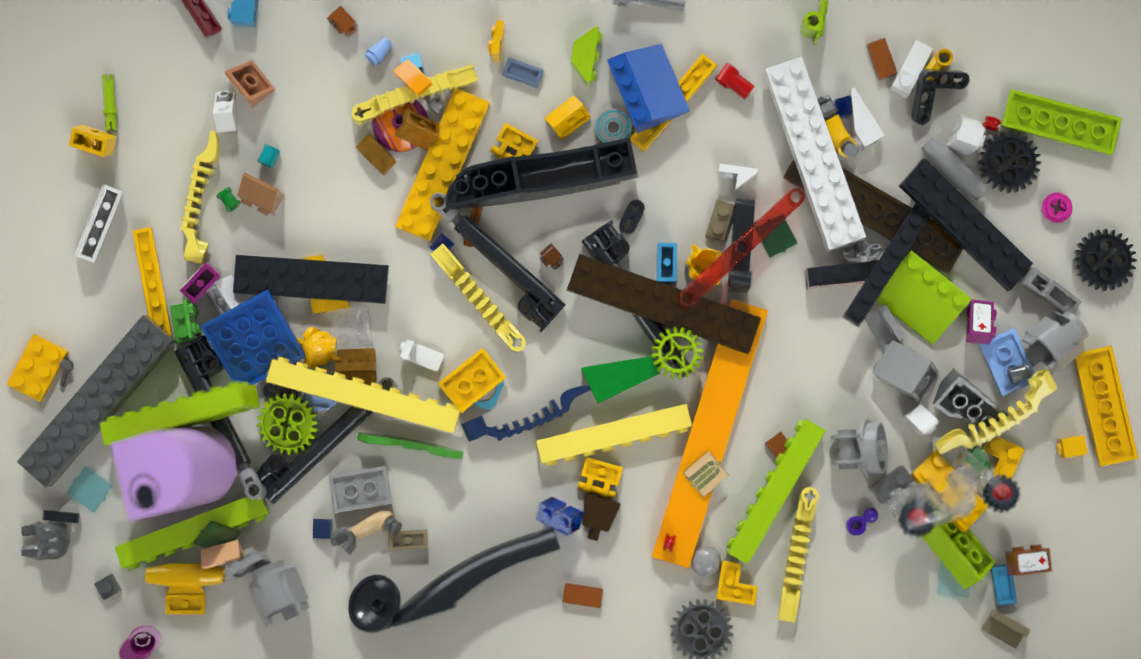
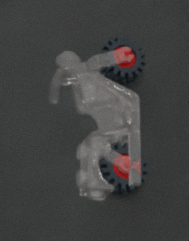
[886,445,1020,538]

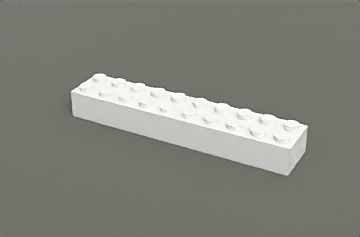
[763,57,866,252]

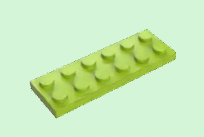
[1000,89,1122,156]

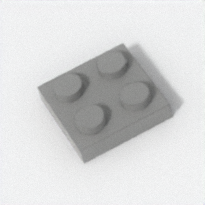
[224,551,271,580]

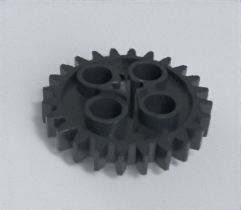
[978,131,1041,194]
[1073,229,1137,291]

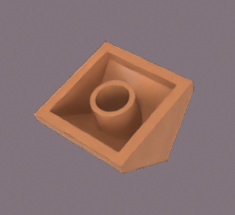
[225,60,275,107]

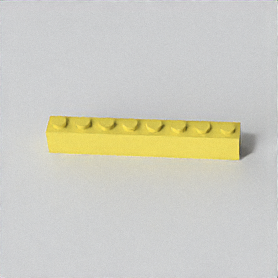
[536,404,692,466]

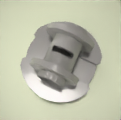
[831,419,888,478]

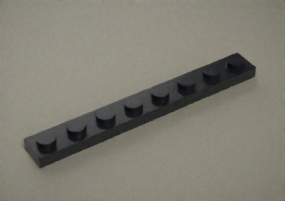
[842,203,930,328]

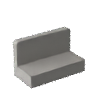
[864,304,906,349]

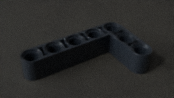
[728,199,755,293]

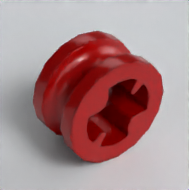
[982,116,1001,131]
[662,533,676,552]

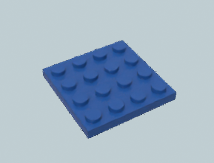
[200,289,306,385]

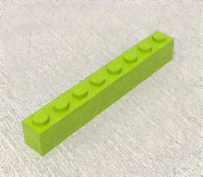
[725,418,826,565]
[114,492,271,571]

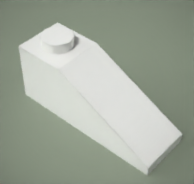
[889,40,933,99]
[849,87,885,150]

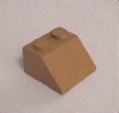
[237,172,284,216]

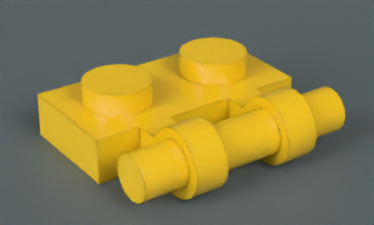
[490,123,539,159]
[577,457,623,499]

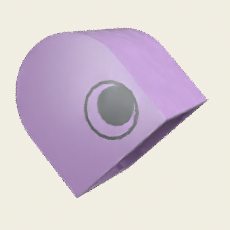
[111,426,236,521]

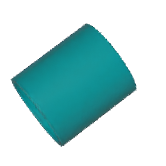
[257,144,281,169]

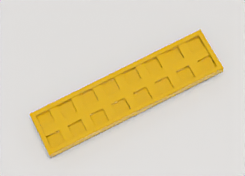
[395,88,490,242]

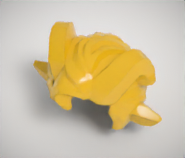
[685,244,724,286]
[297,327,340,368]

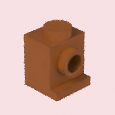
[327,5,358,37]

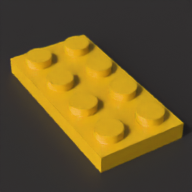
[910,449,988,533]

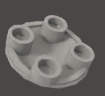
[843,240,882,262]

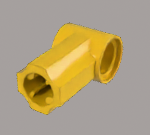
[924,49,953,81]

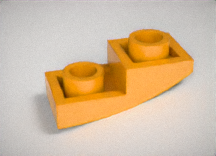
[393,59,433,96]

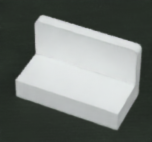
[207,275,247,314]

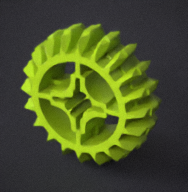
[651,327,704,380]

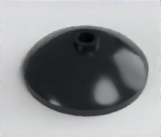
[348,575,401,633]

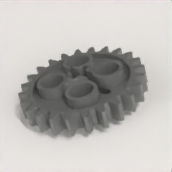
[670,599,733,659]

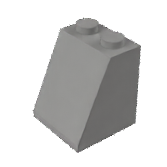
[872,340,939,404]

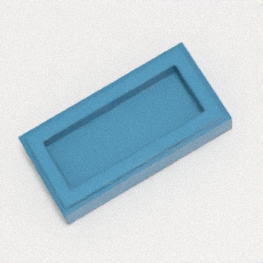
[991,565,1017,606]

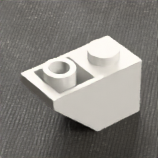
[213,90,237,133]
[903,404,939,435]

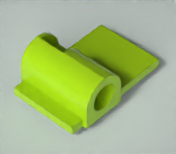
[800,0,828,44]

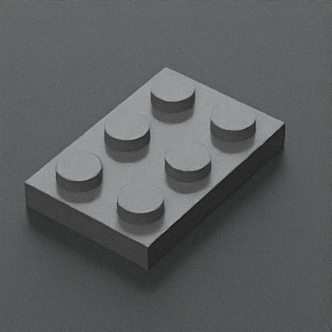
[329,466,393,513]

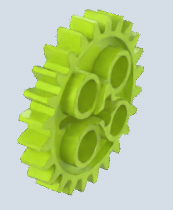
[256,392,319,455]

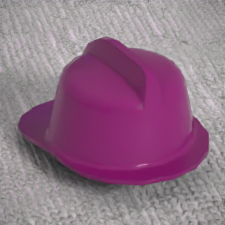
[119,626,162,659]

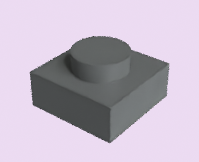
[94,574,122,600]

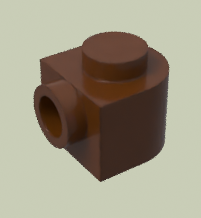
[539,243,564,270]

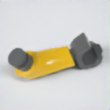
[817,95,858,158]

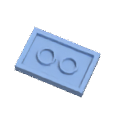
[978,328,1035,396]

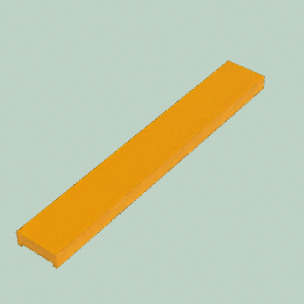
[651,299,768,569]

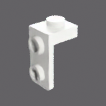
[399,339,444,372]

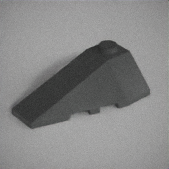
[933,368,1009,434]

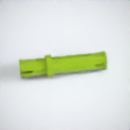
[102,74,118,132]

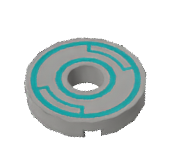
[595,109,632,143]

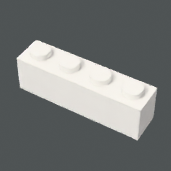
[74,184,123,263]

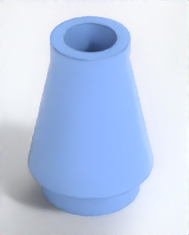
[365,38,392,66]

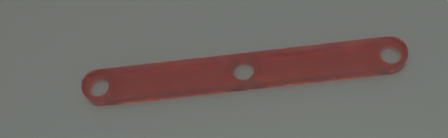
[677,188,805,307]

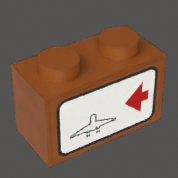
[1005,544,1052,576]

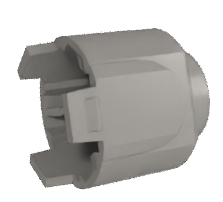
[1021,311,1088,376]
[249,560,310,628]

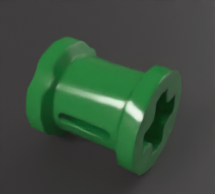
[216,187,241,213]

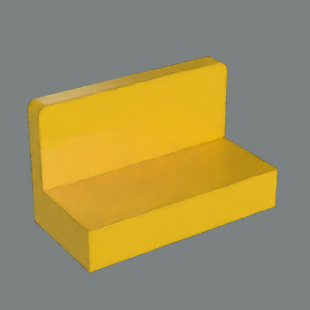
[544,96,592,140]

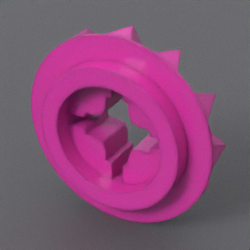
[1041,192,1073,223]

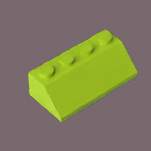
[920,508,996,590]

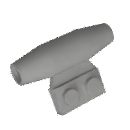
[921,137,988,200]

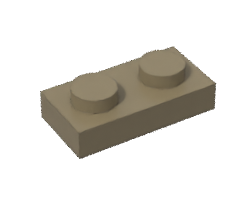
[705,199,735,242]
[388,529,428,551]

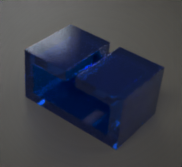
[536,496,584,536]

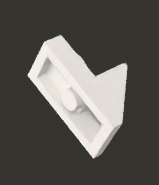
[718,164,758,191]

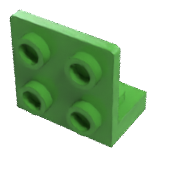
[170,299,202,344]

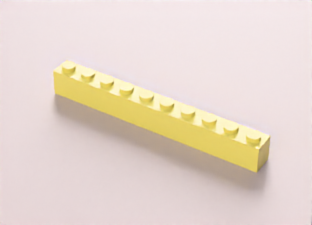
[266,357,461,433]

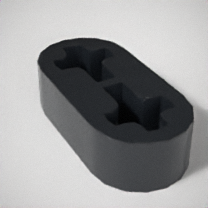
[619,200,645,235]
[263,383,300,399]
[42,510,80,523]

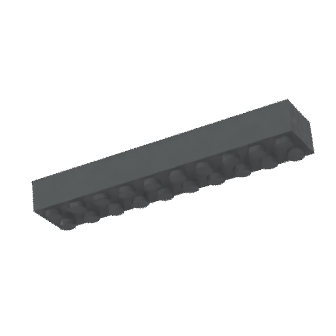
[17,315,177,487]

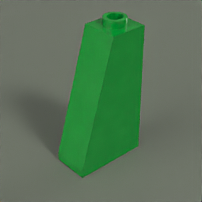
[581,356,661,404]

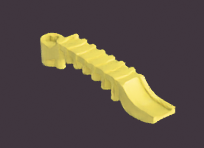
[180,130,220,264]
[777,487,819,623]

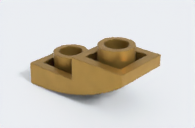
[356,133,397,175]

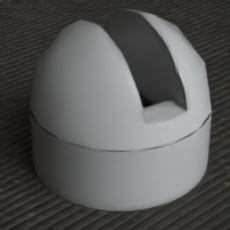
[426,98,443,115]

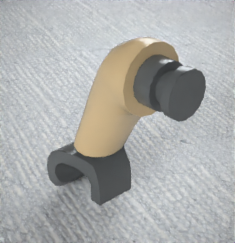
[331,511,402,555]

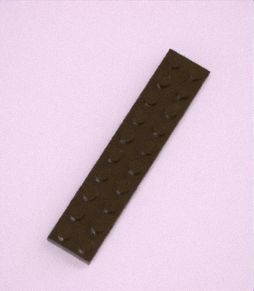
[783,159,963,274]
[566,254,761,355]

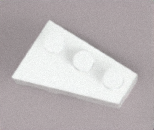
[946,114,986,157]

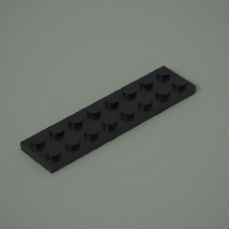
[898,158,1033,292]
[233,255,389,304]

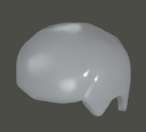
[691,546,722,577]

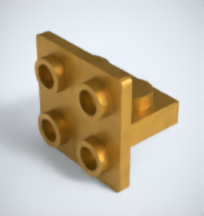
[335,348,377,386]

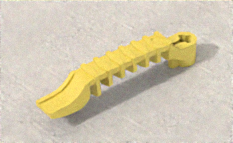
[352,64,479,125]
[430,244,526,352]
[935,369,1057,455]

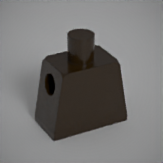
[582,494,621,541]

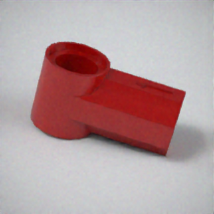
[715,63,755,100]

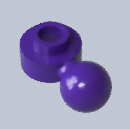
[846,508,879,535]

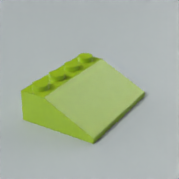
[876,250,972,345]

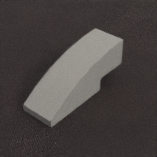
[1019,268,1082,314]

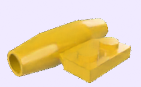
[145,563,226,614]

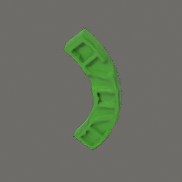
[357,432,464,459]

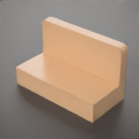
[200,540,244,569]

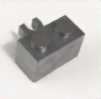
[869,465,914,508]

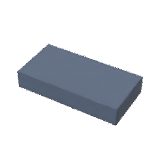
[502,57,544,89]

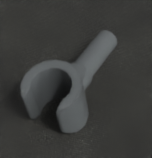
[59,358,74,387]

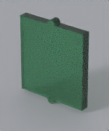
[754,214,798,258]
[194,520,240,548]

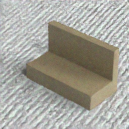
[981,609,1030,649]

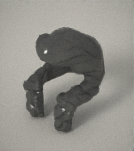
[21,521,70,561]

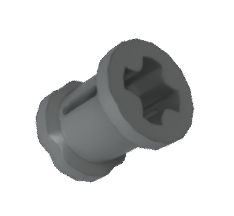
[1007,362,1032,384]

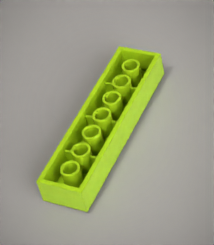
[100,381,261,446]

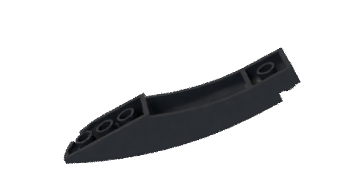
[446,137,638,210]
[385,527,560,629]

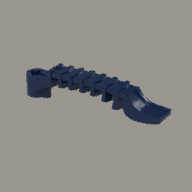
[461,385,591,442]

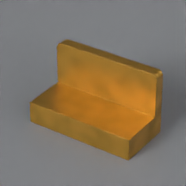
[395,109,439,150]

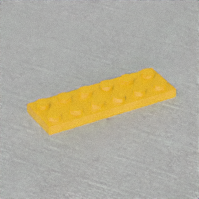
[1074,346,1139,467]

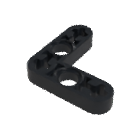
[911,69,970,125]

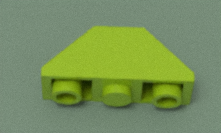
[571,26,603,86]

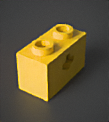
[68,125,117,157]

